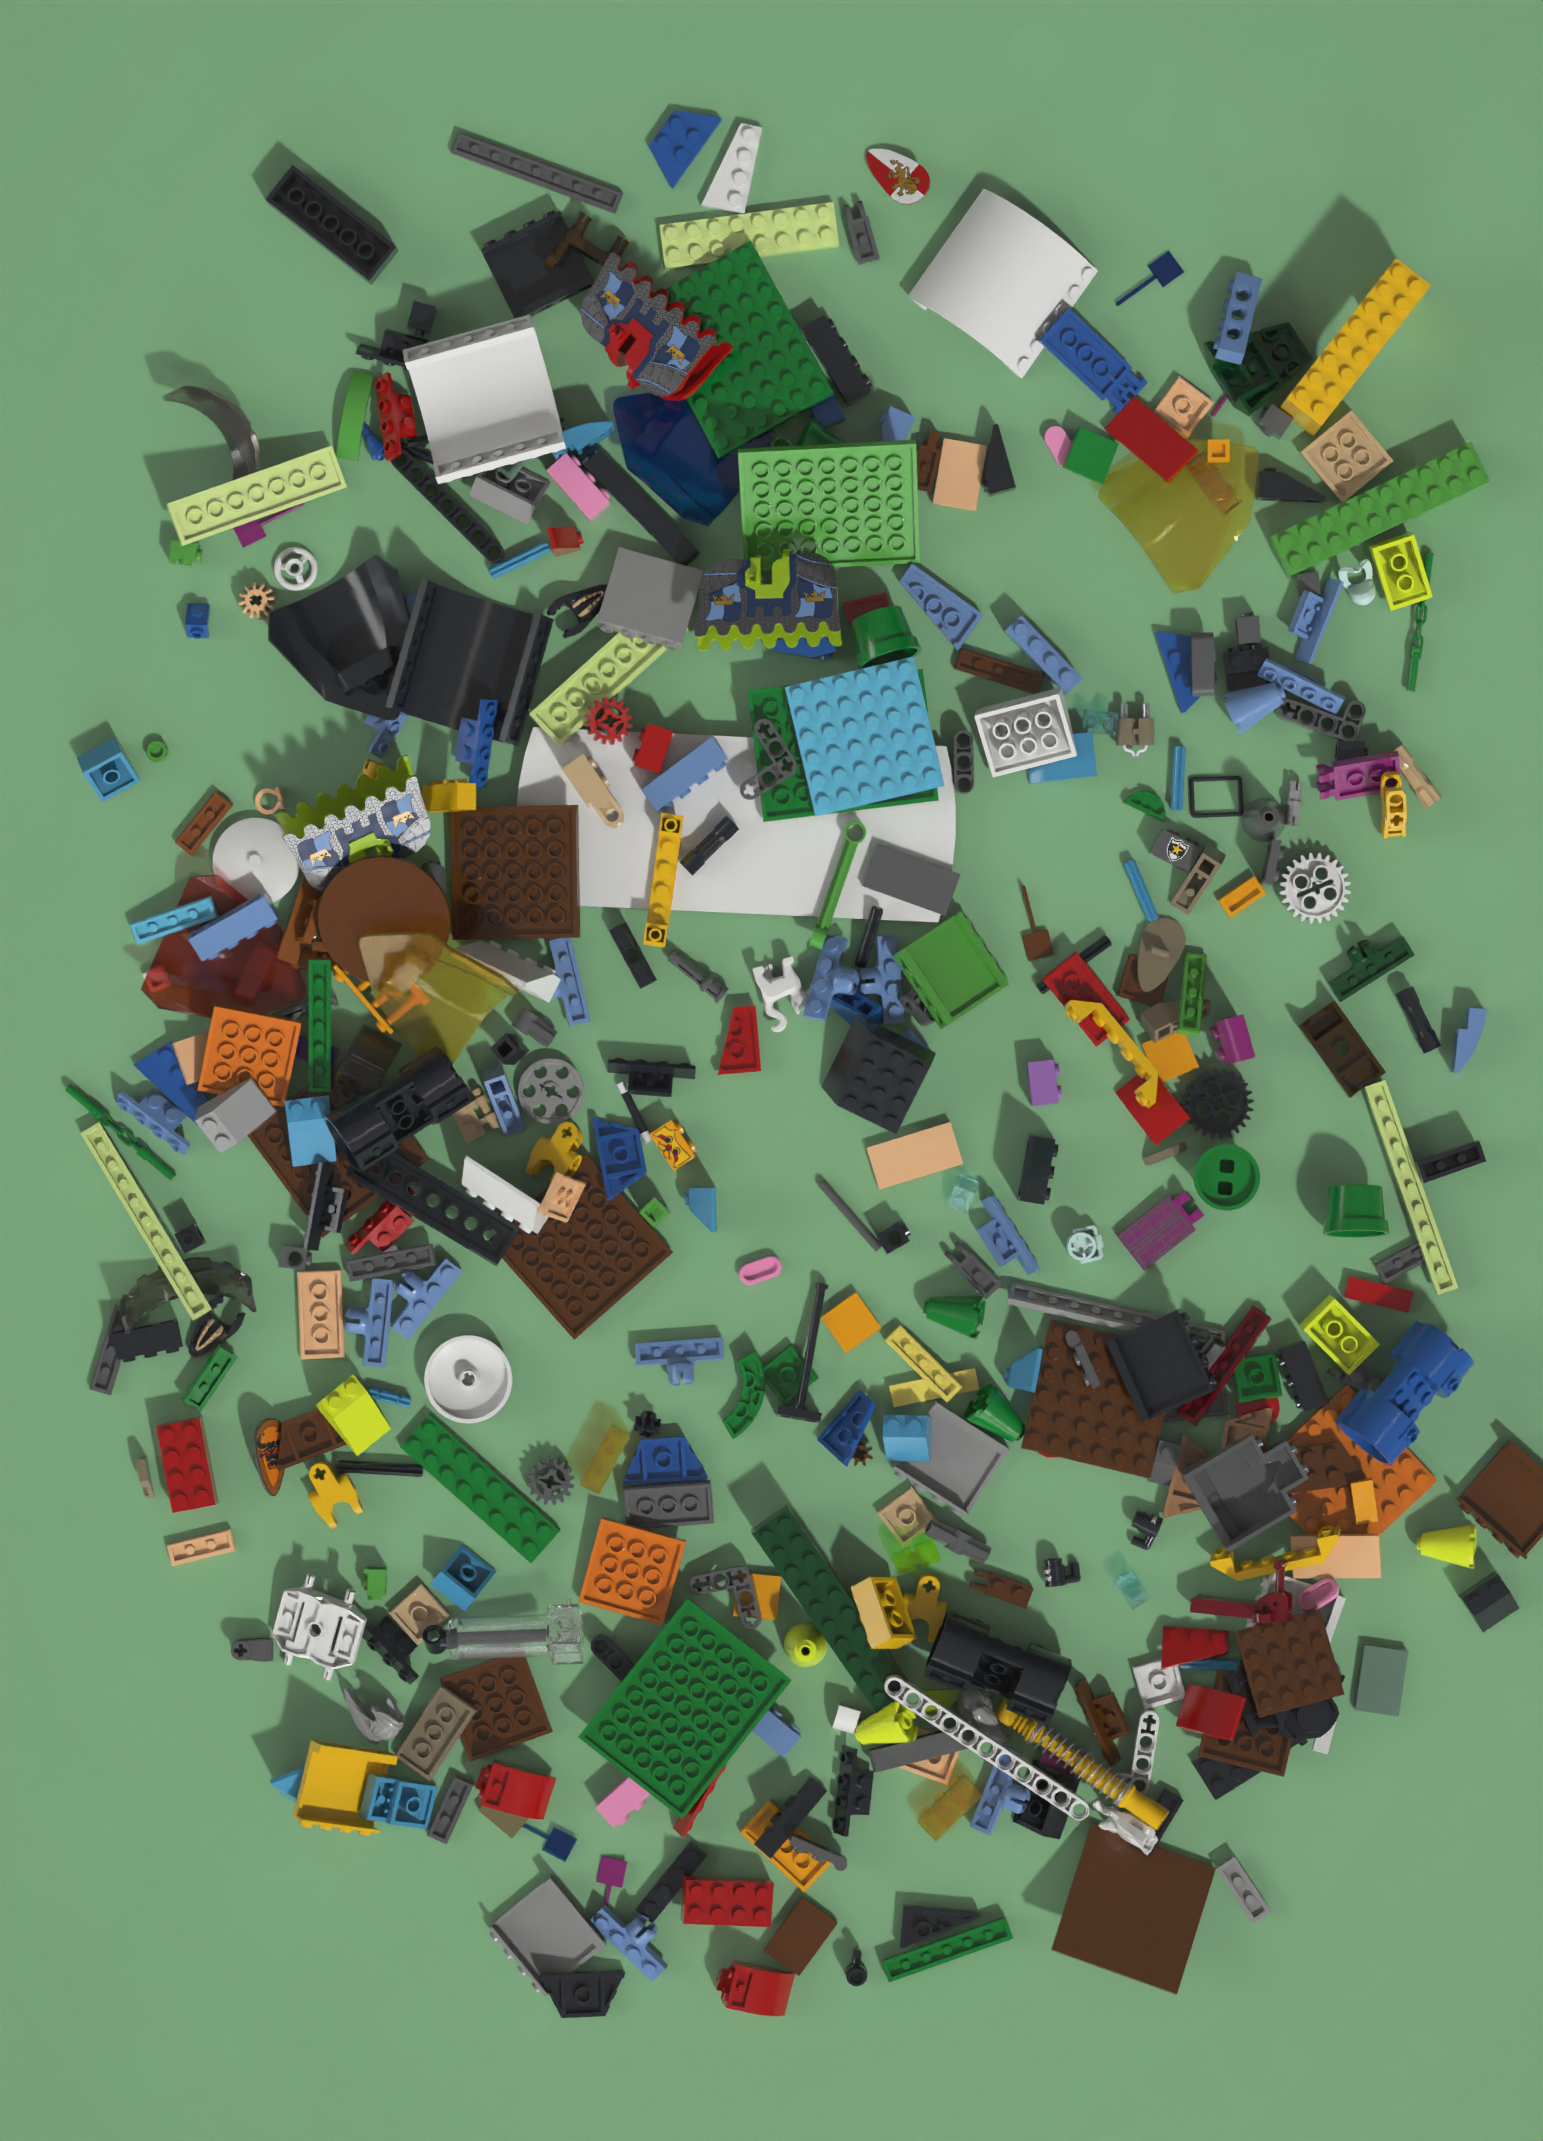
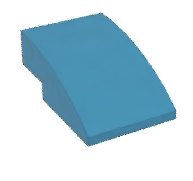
[551,421,615,461]
[1028,732,1097,784]
[359,1772,438,1829]

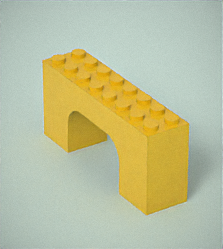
[1279,258,1431,436]

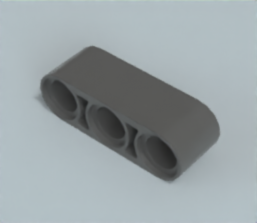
[1190,632,1215,696]
[953,730,974,795]

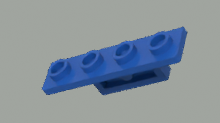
[455,699,497,787]

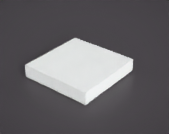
[1132,1658,1185,1710]

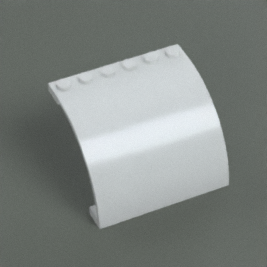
[908,189,1098,378]
[403,314,566,484]

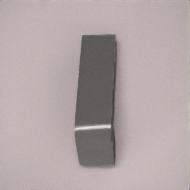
[1274,699,1366,741]

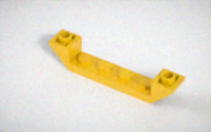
[643,813,684,948]
[1064,1000,1158,1109]
[1210,1526,1341,1581]

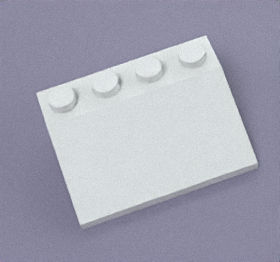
[974,687,1077,777]
[453,940,561,1003]
[462,1156,548,1234]

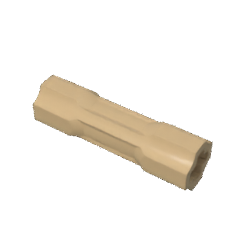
[1394,744,1442,809]

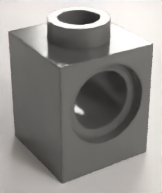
[1235,612,1261,646]
[278,1244,312,1270]

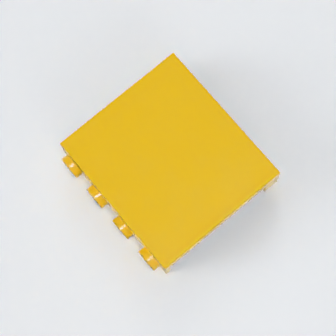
[293,1740,398,1836]

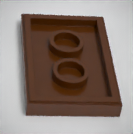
[764,1896,838,1976]

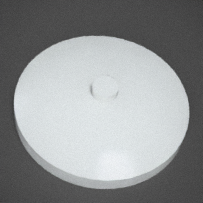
[212,818,301,903]
[424,1335,513,1424]

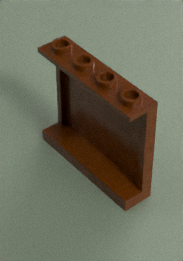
[1457,1440,1543,1559]

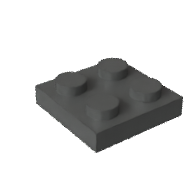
[1260,839,1284,886]

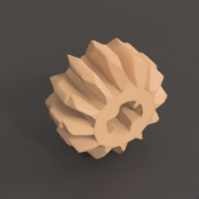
[238,582,276,620]

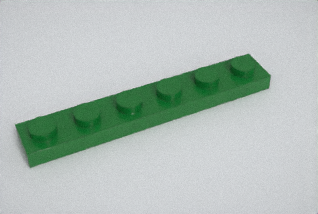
[309,960,332,1092]
[881,1916,1013,1982]

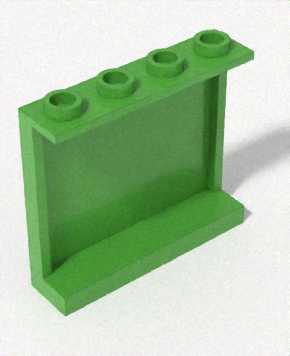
[893,911,1009,1029]

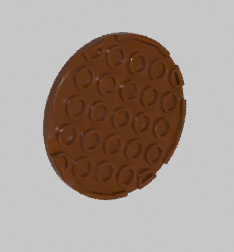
[318,855,451,985]

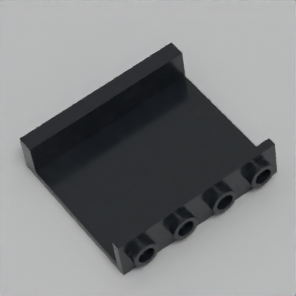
[481,210,595,319]

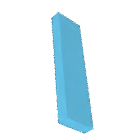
[129,896,219,945]

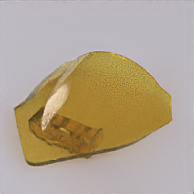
[1098,439,1259,594]
[359,932,519,1063]

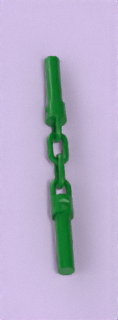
[1406,552,1434,692]
[65,1084,177,1181]

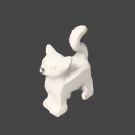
[752,956,809,1032]
[1092,1799,1158,1856]

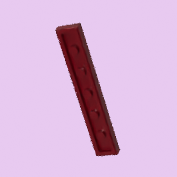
[1178,1306,1272,1426]

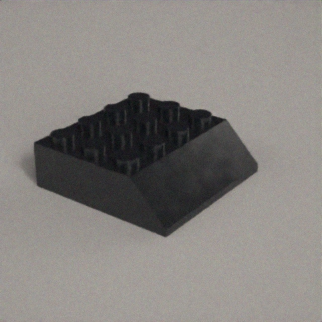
[821,1015,936,1134]

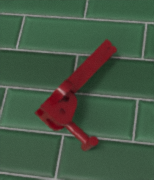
[1190,1558,1293,1623]

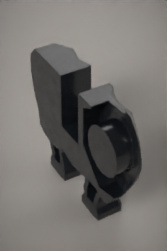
[1224,1658,1339,1740]

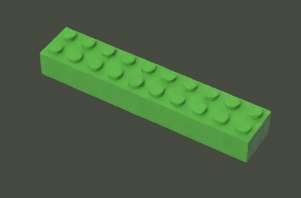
[1269,442,1490,578]

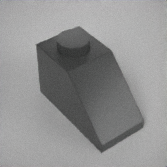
[1147,1439,1181,1486]

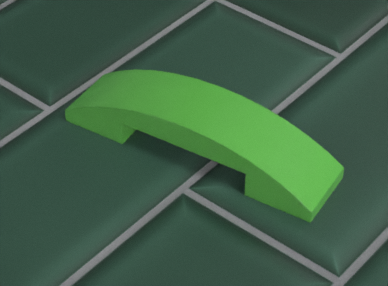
[336,371,375,461]

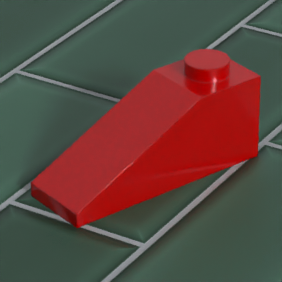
[547,526,584,557]

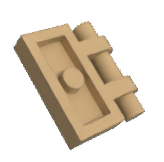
[452,1088,500,1144]

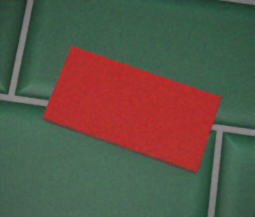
[1104,396,1198,483]
[1041,951,1130,1047]

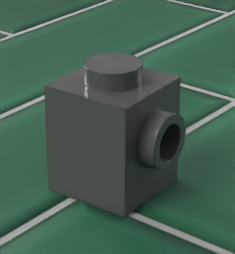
[1257,404,1294,439]

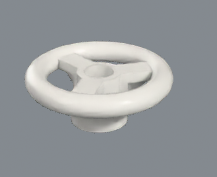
[274,547,318,591]

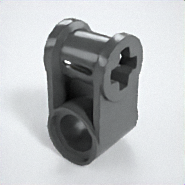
[900,987,936,1026]
[231,1638,273,1662]

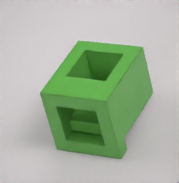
[168,540,203,566]
[639,1197,670,1228]
[363,1567,387,1600]

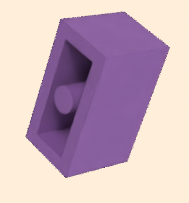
[1027,1059,1062,1106]

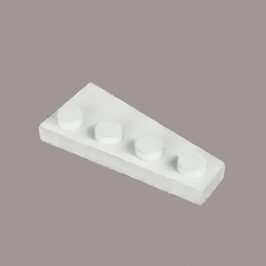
[701,123,762,214]

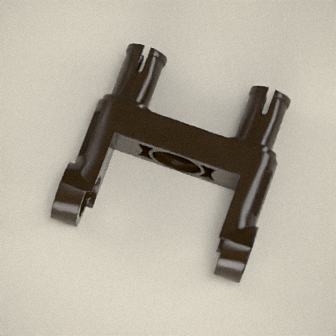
[543,212,630,270]

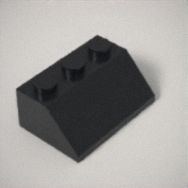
[1017,1135,1059,1205]
[1013,1759,1081,1839]

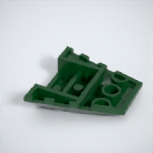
[1203,322,1312,416]

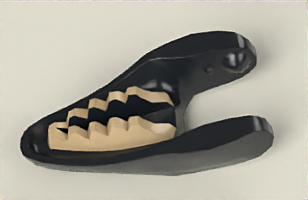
[546,584,608,639]
[189,1294,246,1358]

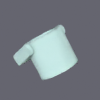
[1066,1225,1104,1264]

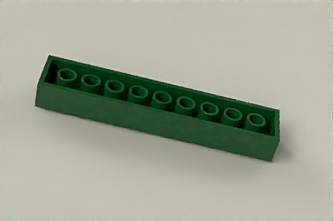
[751,1505,911,1713]

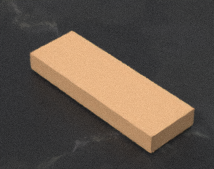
[167,1529,236,1566]

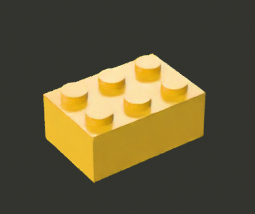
[850,1577,917,1649]

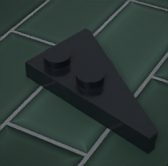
[900,1905,980,1949]

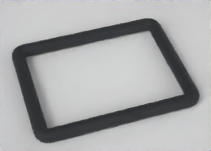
[1189,776,1243,818]

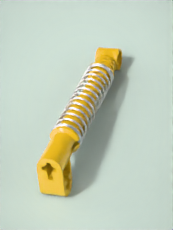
[994,1697,1170,1830]

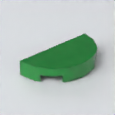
[1124,790,1166,822]

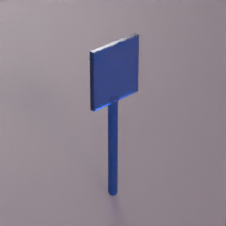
[1116,251,1184,306]
[522,1824,577,1862]

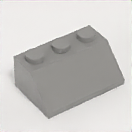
[469,468,551,525]

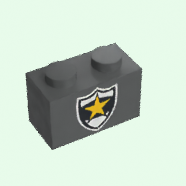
[1149,827,1202,873]

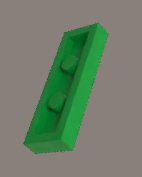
[181,1345,238,1412]

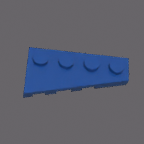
[134,1041,209,1125]

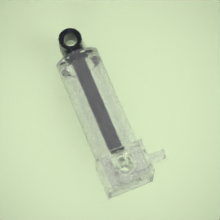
[422,1598,585,1665]

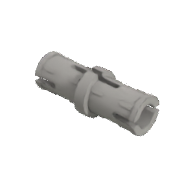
[1285,781,1303,826]

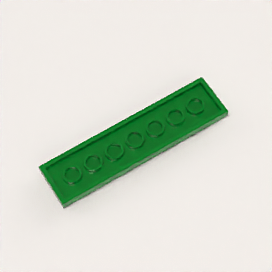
[400,1413,560,1563]

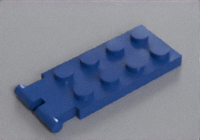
[1038,308,1148,414]

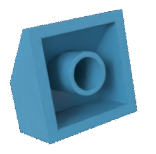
[77,737,140,802]
[883,1415,932,1462]
[431,1544,497,1612]

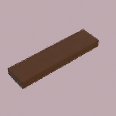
[954,648,1044,694]

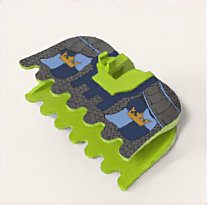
[694,549,842,651]
[275,755,431,891]

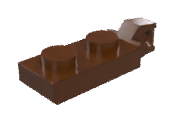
[917,430,942,493]

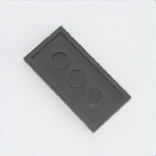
[863,845,960,916]
[623,1480,714,1528]

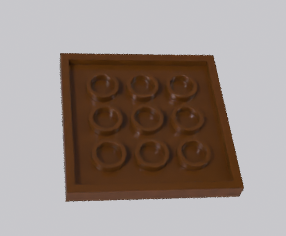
[1234,1608,1344,1718]
[440,1648,553,1762]
[1197,1669,1292,1777]

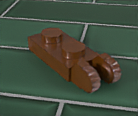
[969,1568,1034,1609]

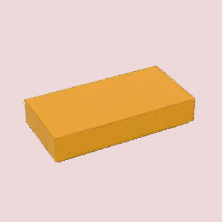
[1217,875,1266,918]
[1350,1478,1378,1525]

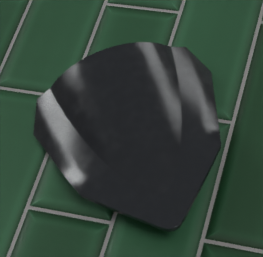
[268,555,410,721]

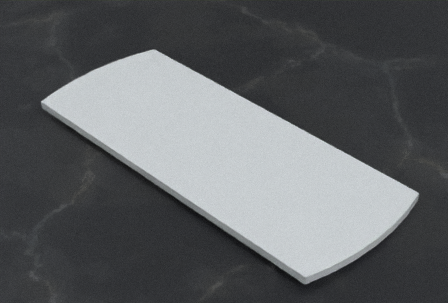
[517,727,956,923]

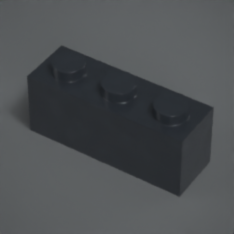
[1414,1140,1486,1183]
[112,1319,183,1363]
[1277,1340,1329,1412]

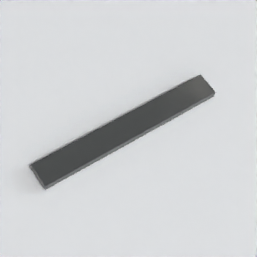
[451,132,623,214]

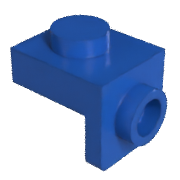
[185,603,210,639]

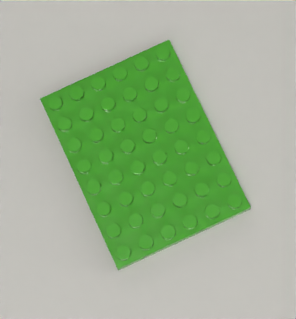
[738,440,920,571]

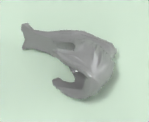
[343,1685,404,1745]
[957,1686,1011,1744]

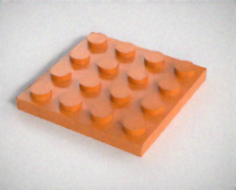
[198,1004,302,1107]
[578,1517,687,1625]

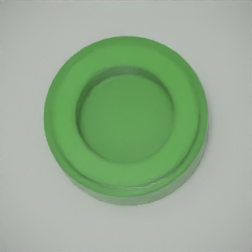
[146,740,169,763]

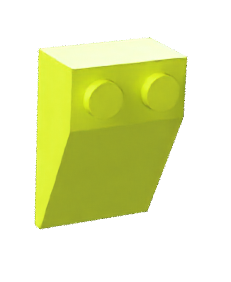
[1368,531,1433,611]
[1299,1294,1380,1375]
[315,1375,391,1456]

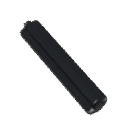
[855,906,883,968]

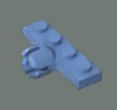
[803,934,859,1022]
[856,935,905,1024]
[548,938,591,1027]
[390,1257,462,1340]
[344,1278,394,1368]
[635,1337,724,1386]
[970,1745,1030,1835]
[589,1904,668,1981]

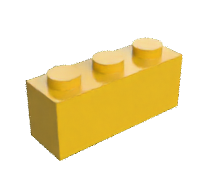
[422,779,476,813]

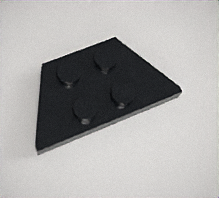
[540,1970,625,2018]

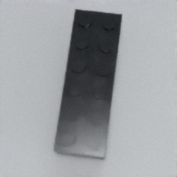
[265,165,398,285]

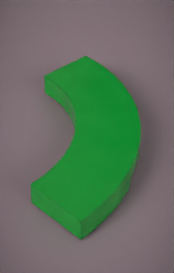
[722,1350,766,1439]

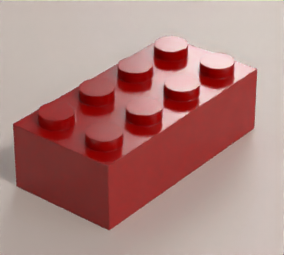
[156,1416,219,1513]
[680,1875,774,1927]

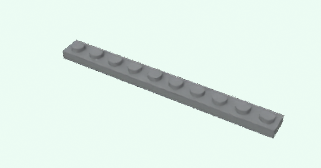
[1007,1282,1226,1348]

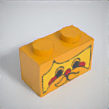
[649,1120,697,1171]

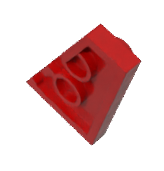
[718,1005,761,1075]
[1161,1626,1229,1670]

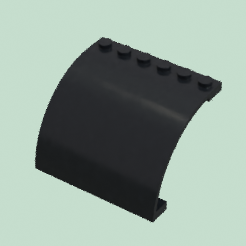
[385,579,554,746]

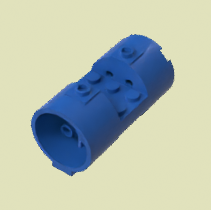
[1334,1321,1474,1466]

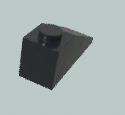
[981,424,1016,497]
[1257,468,1325,503]

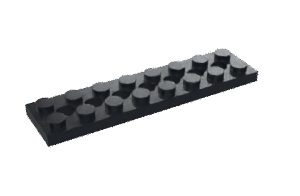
[345,1152,520,1266]

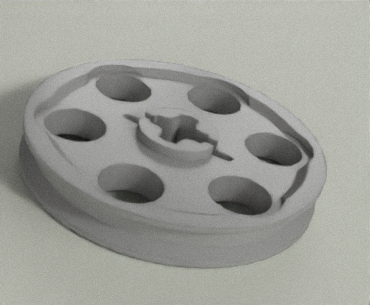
[518,1058,584,1124]

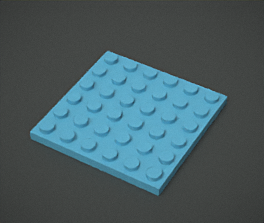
[785,656,945,817]

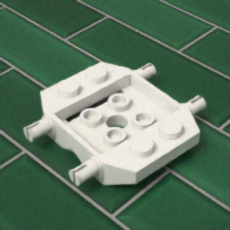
[272,1573,367,1680]

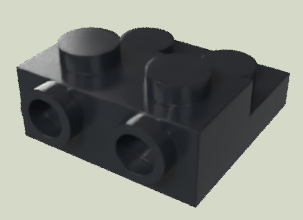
[1223,644,1271,692]

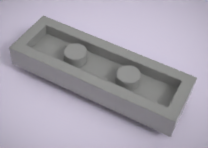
[1216,1856,1271,1924]

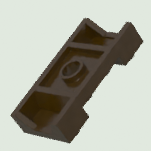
[1297,1001,1386,1098]

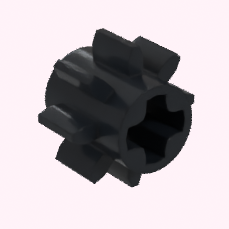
[634,1411,661,1439]

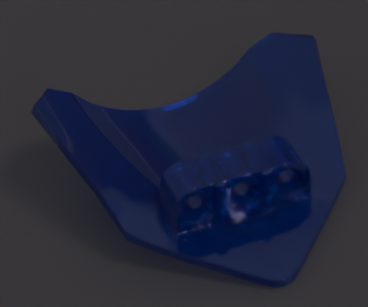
[613,393,776,527]

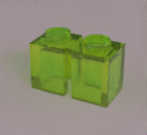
[892,1538,941,1576]

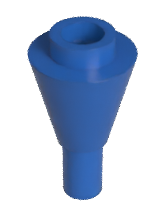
[362,423,385,461]

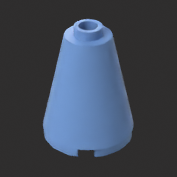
[1222,683,1286,734]

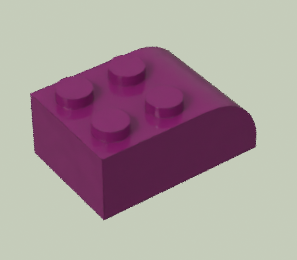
[1210,1014,1255,1065]

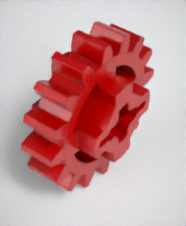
[584,697,632,745]

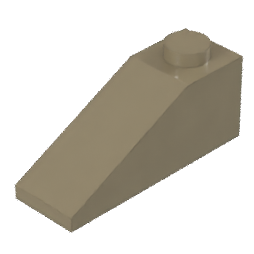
[1170,843,1226,915]
[1140,999,1211,1043]

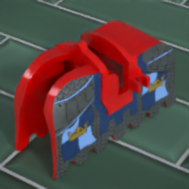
[581,252,733,401]

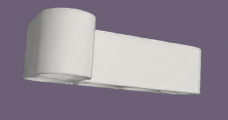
[1111,1708,1159,1795]

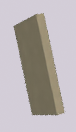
[395,1684,478,1781]

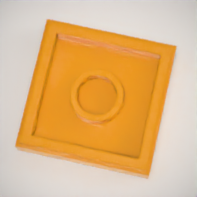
[1141,1032,1199,1082]
[821,1292,881,1353]
[733,1572,781,1620]

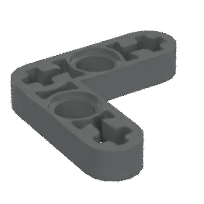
[740,719,797,800]
[689,1565,762,1629]

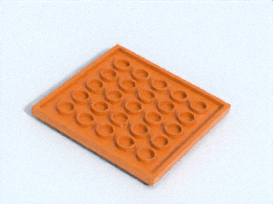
[1287,1384,1438,1534]

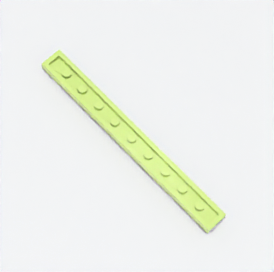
[1363,1080,1458,1295]
[80,1122,212,1321]

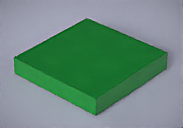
[1062,427,1119,485]
[763,1344,819,1406]
[1234,1353,1282,1403]

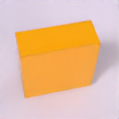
[1207,439,1230,463]

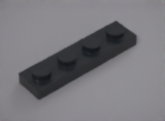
[635,1840,708,1922]

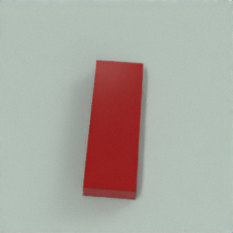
[1344,1276,1414,1313]

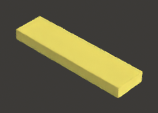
[885,1325,962,1403]
[889,1367,979,1408]

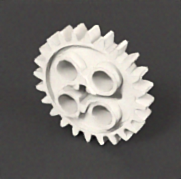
[1279,853,1351,924]

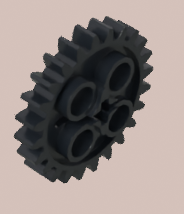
[1183,1068,1254,1139]

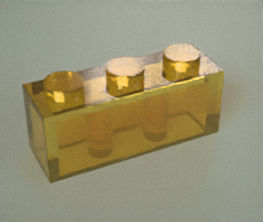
[580,1424,631,1495]
[917,1774,983,1841]

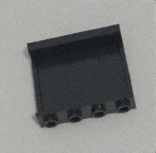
[1106,1308,1218,1422]

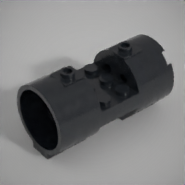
[324,1046,474,1173]
[924,1610,1072,1726]

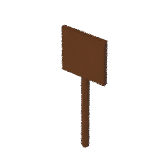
[1021,885,1054,961]

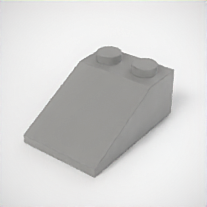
[195,1077,276,1153]

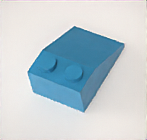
[284,1095,337,1167]

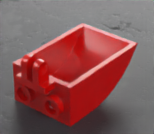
[475,1759,556,1820]
[716,1959,795,2016]

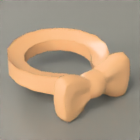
[255,787,287,815]

